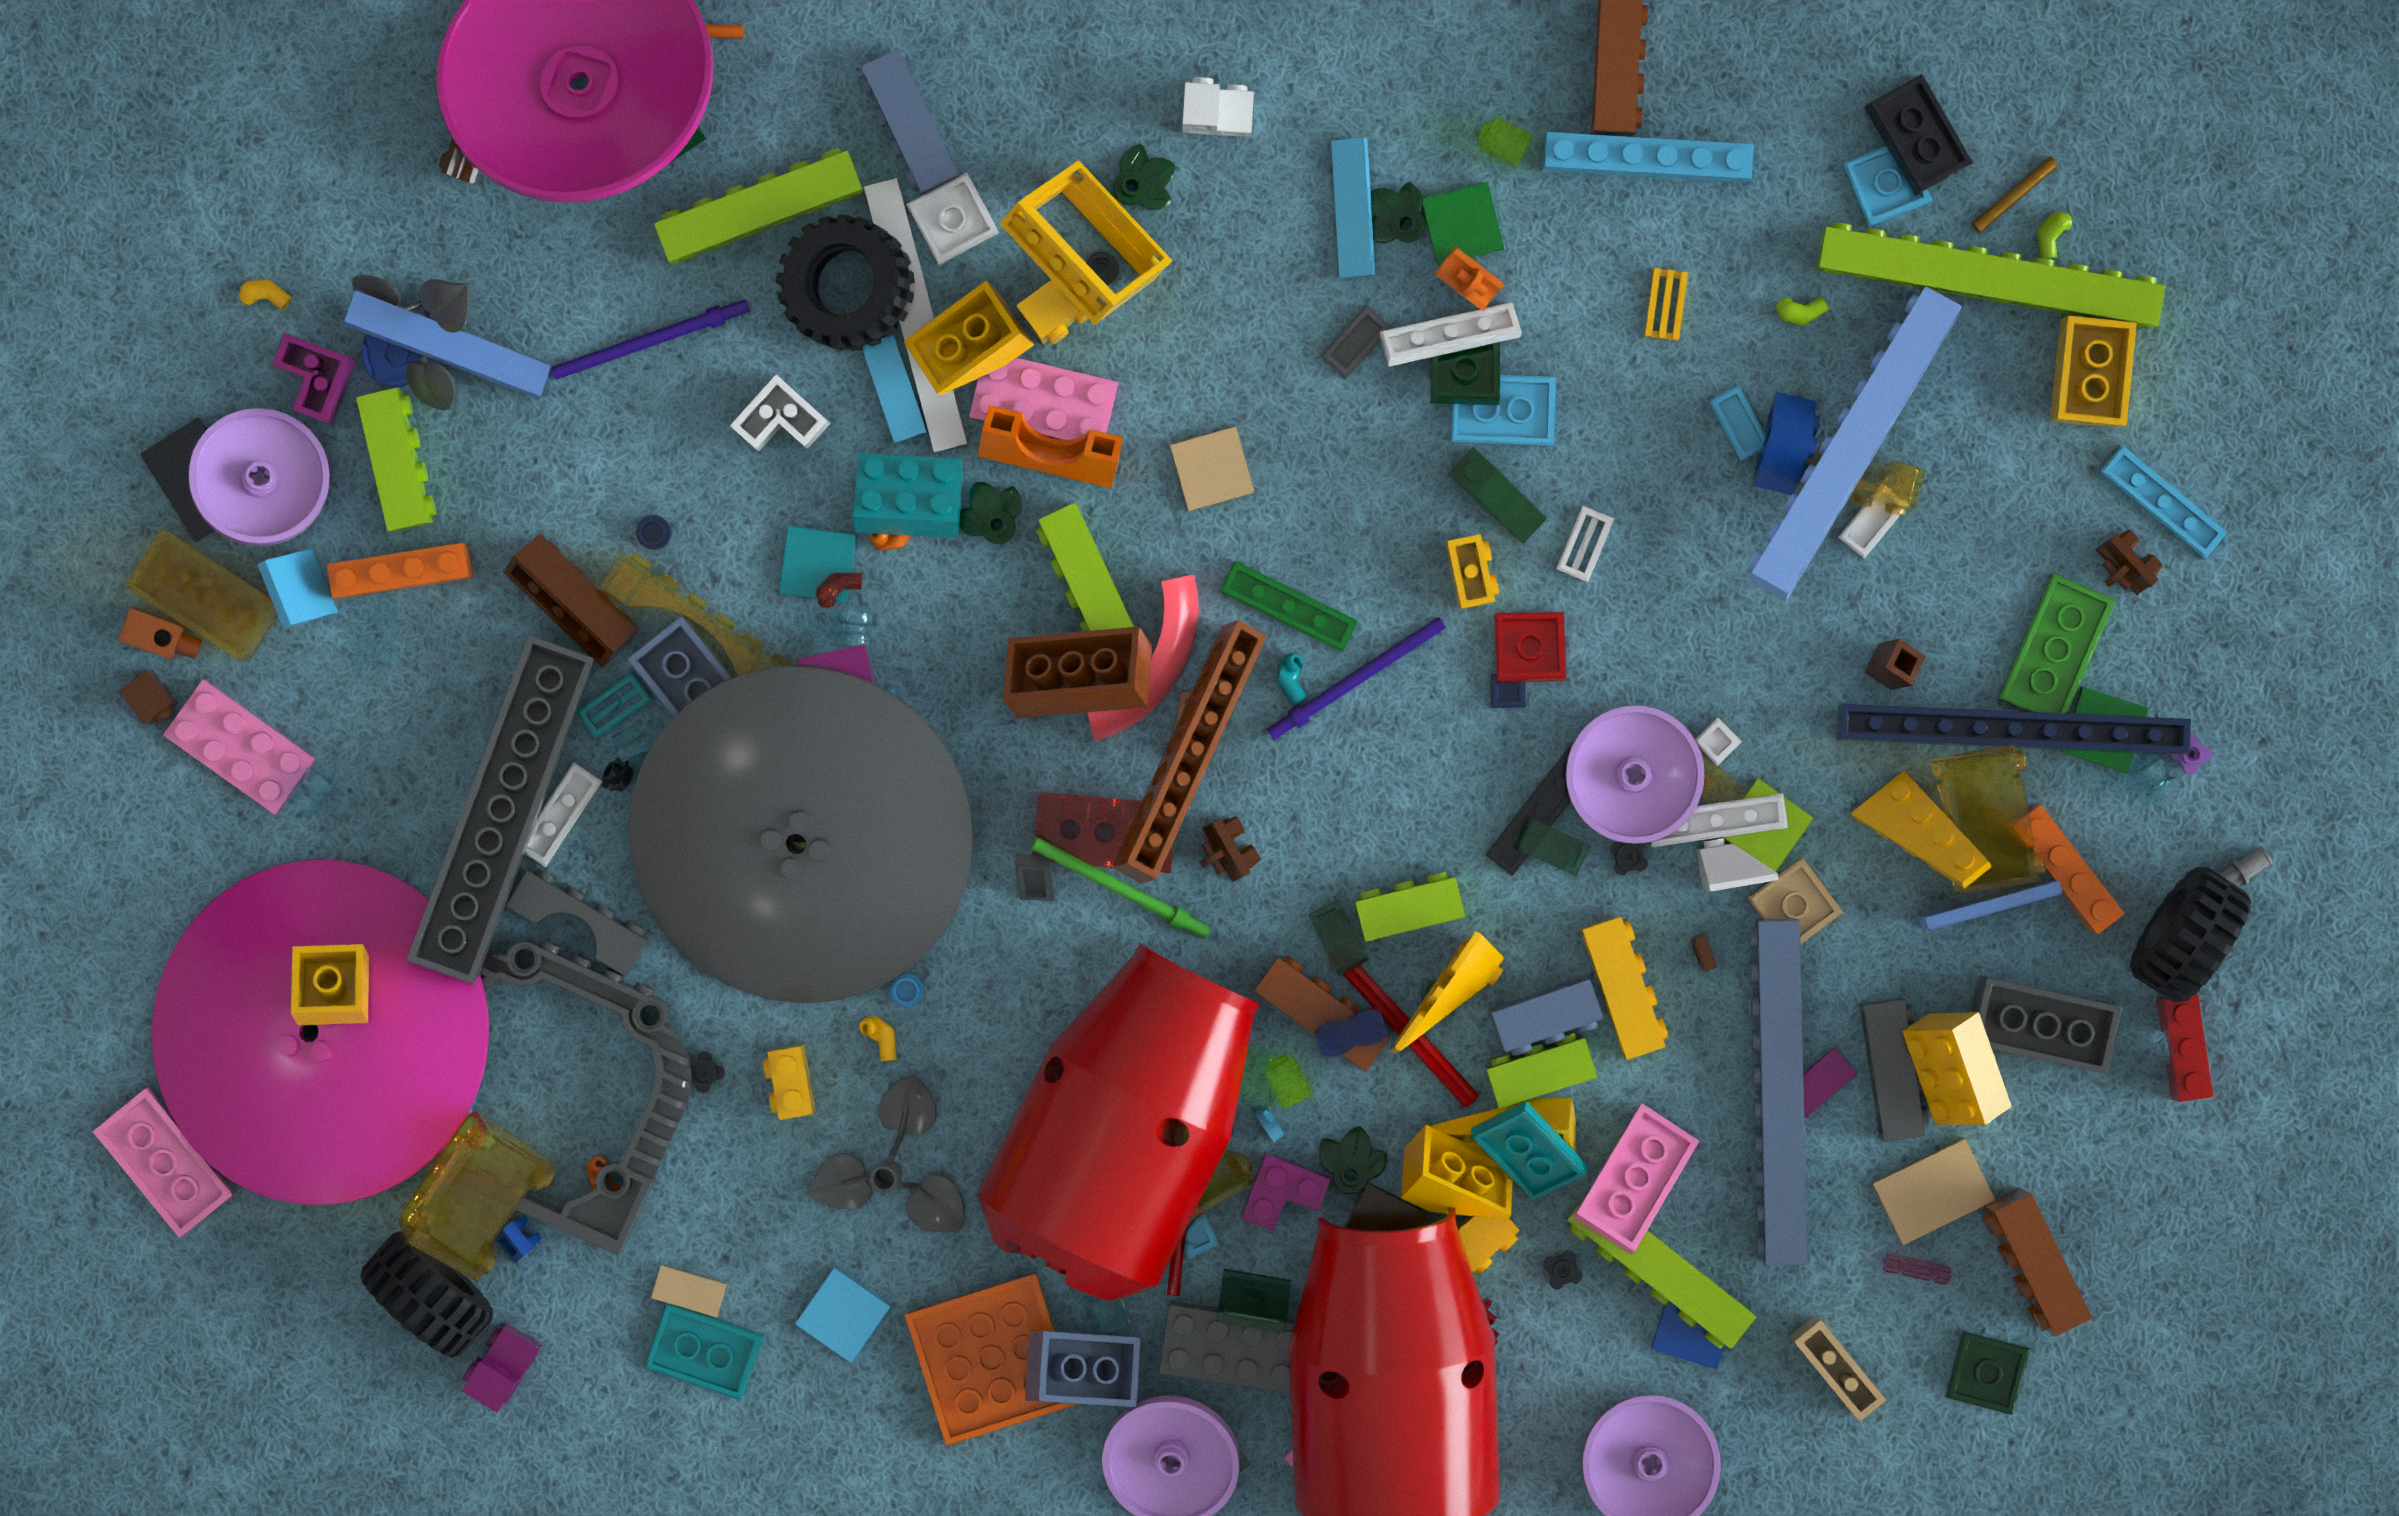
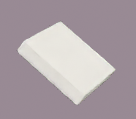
[906,172,999,265]

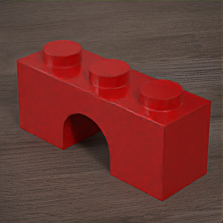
[2156,994,2214,1102]

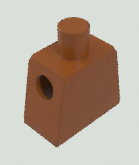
[118,606,202,659]

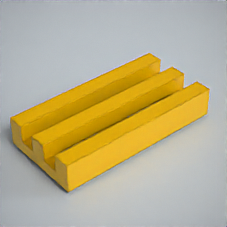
[1644,268,1688,341]

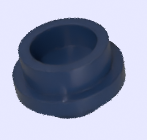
[636,515,671,550]

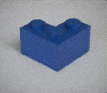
[1753,392,1820,495]

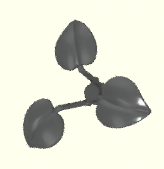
[352,275,470,410]
[807,1076,964,1233]

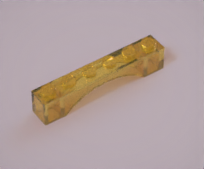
[599,552,792,675]

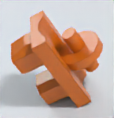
[1434,246,1505,311]

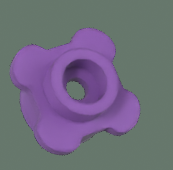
[2170,733,2212,775]

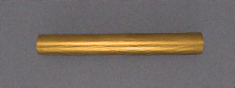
[1971,156,2058,233]

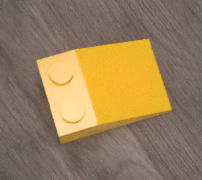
[904,280,1034,396]
[1401,1125,1513,1219]

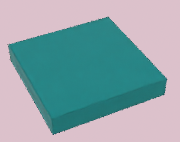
[779,526,857,603]

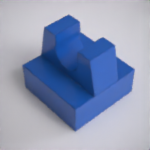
[493,1216,542,1263]

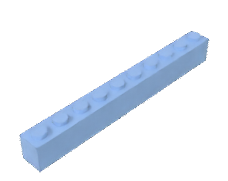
[1748,286,1962,602]

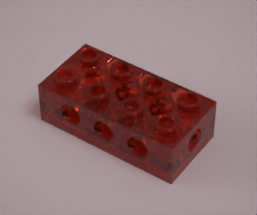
[1033,792,1173,873]

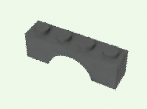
[506,868,649,976]

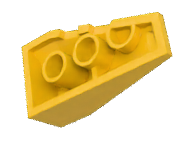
[1389,931,1504,1054]
[1432,1097,1577,1154]

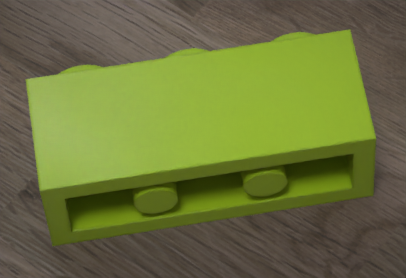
[1354,871,1465,942]
[1485,1032,1597,1109]

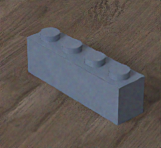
[859,49,959,194]

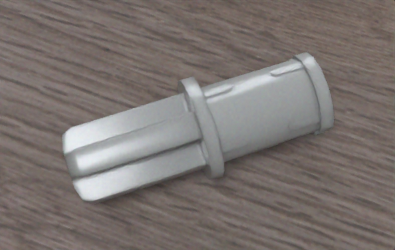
[2219,846,2273,886]

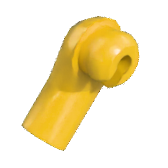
[859,1016,897,1061]

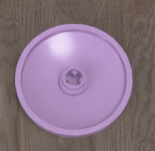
[189,408,330,546]
[1565,706,1705,844]
[1582,1395,1721,1516]
[1102,1396,1240,1516]

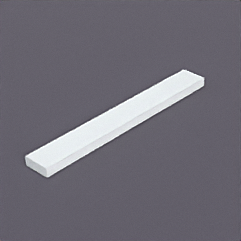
[864,178,967,453]

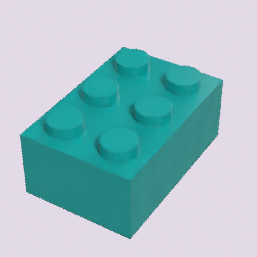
[853,453,963,538]

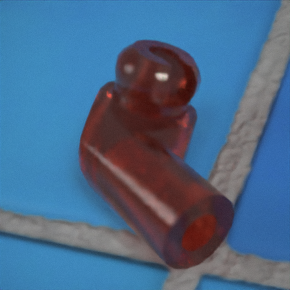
[815,573,862,608]

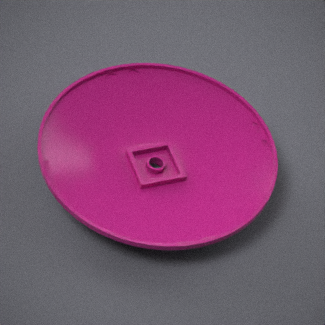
[152,860,489,1205]

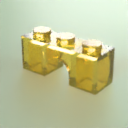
[1816,454,1926,516]

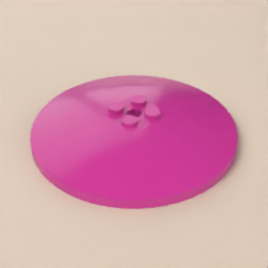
[436,0,714,203]

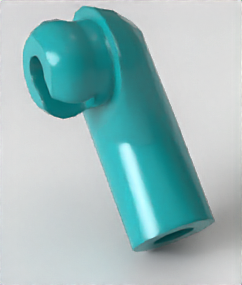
[1276,653,1307,706]

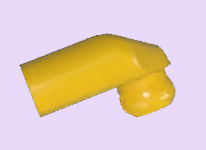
[238,279,293,311]

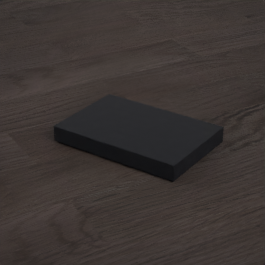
[1864,74,1973,196]
[140,418,215,542]

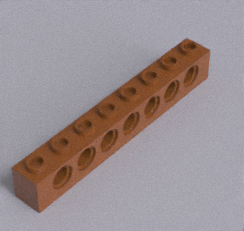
[1112,620,1267,883]

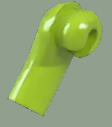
[2037,211,2072,259]
[1776,296,1829,326]

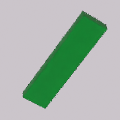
[1220,561,1358,652]

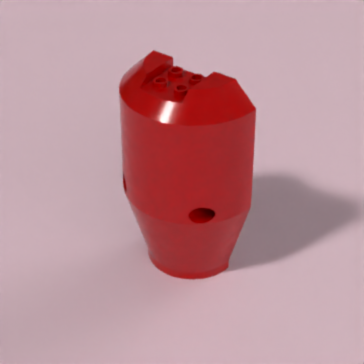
[977,943,1260,1302]
[1289,1208,1500,1516]

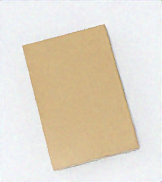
[1872,1138,1995,1245]

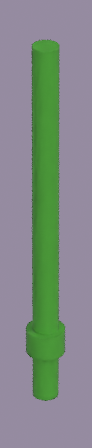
[1029,836,1210,939]

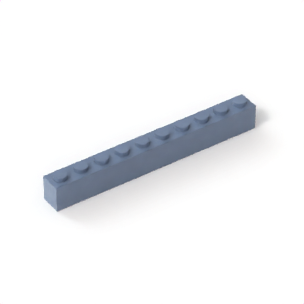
[1749,918,1807,1266]

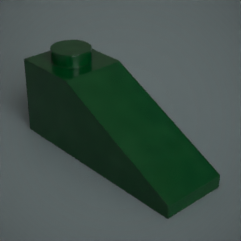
[1447,447,1547,544]

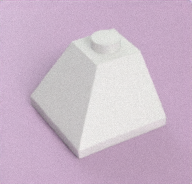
[1696,838,1779,892]

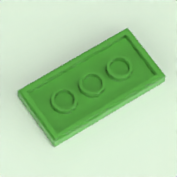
[1997,573,2116,713]

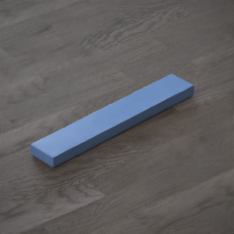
[342,290,551,400]

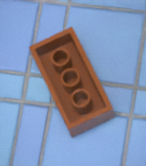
[1003,626,1152,718]
[1982,1187,2093,1337]

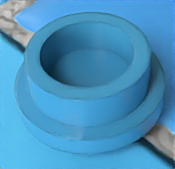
[890,973,924,1008]

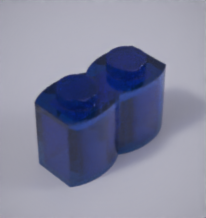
[1313,1008,1388,1057]

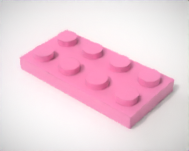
[969,358,1119,440]
[163,679,316,815]
[92,1087,236,1238]
[1573,1104,1699,1255]

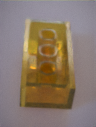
[124,529,278,662]

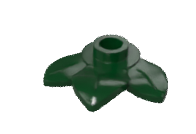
[1113,144,1175,210]
[1371,182,1425,244]
[959,482,1022,544]
[1319,1126,1387,1195]

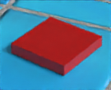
[1494,612,1566,683]

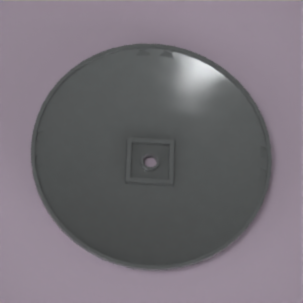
[629,665,973,1003]

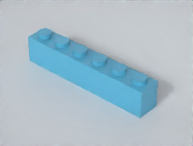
[1542,132,1754,183]

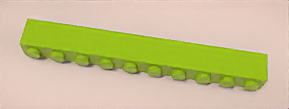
[1815,222,2166,329]

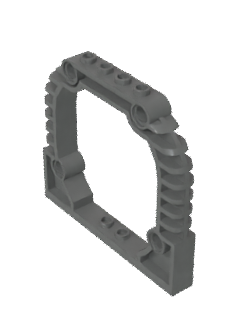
[424,940,692,1256]

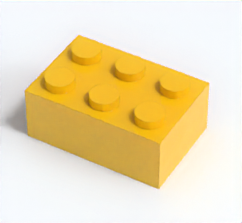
[2050,316,2137,429]
[1902,1012,2012,1125]

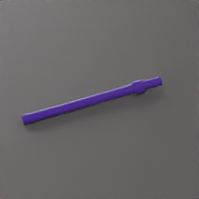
[551,299,750,380]
[1266,617,1446,741]

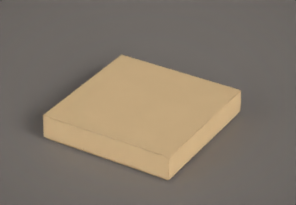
[1170,427,1255,512]
[1747,857,1844,945]

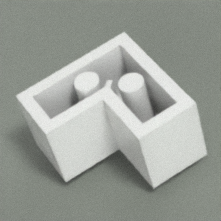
[1183,77,1254,137]
[730,375,831,451]

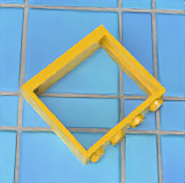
[999,160,1173,326]

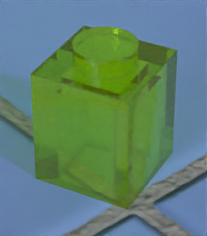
[1477,116,1533,170]
[1264,1053,1314,1110]

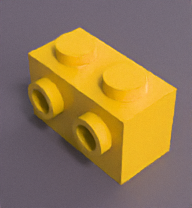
[1445,534,1499,610]
[763,1044,816,1120]

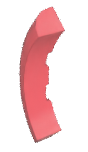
[1087,575,1199,741]

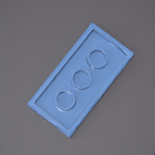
[1915,879,2062,930]

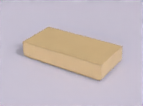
[651,1264,728,1317]

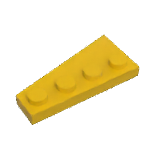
[1850,771,1992,889]

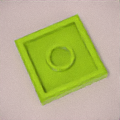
[1722,778,1814,872]

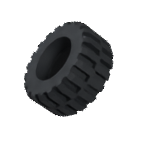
[776,214,915,351]
[2130,867,2251,1002]
[360,1231,494,1358]

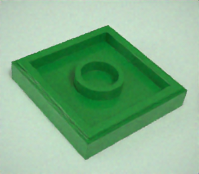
[1422,182,1504,266]
[2061,687,2149,773]

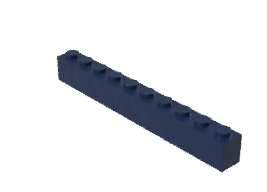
[1837,704,2191,755]

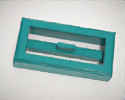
[577,672,653,740]

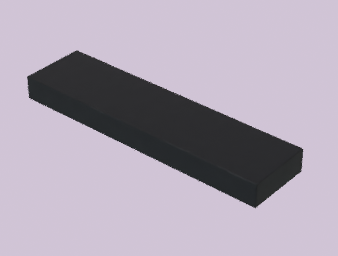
[1485,747,1571,876]

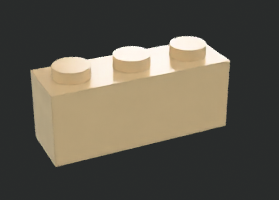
[1789,1315,1886,1422]

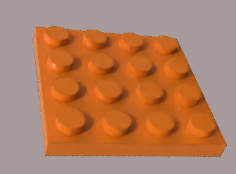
[905,1272,1077,1446]

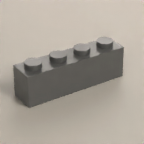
[1859,998,1929,1142]

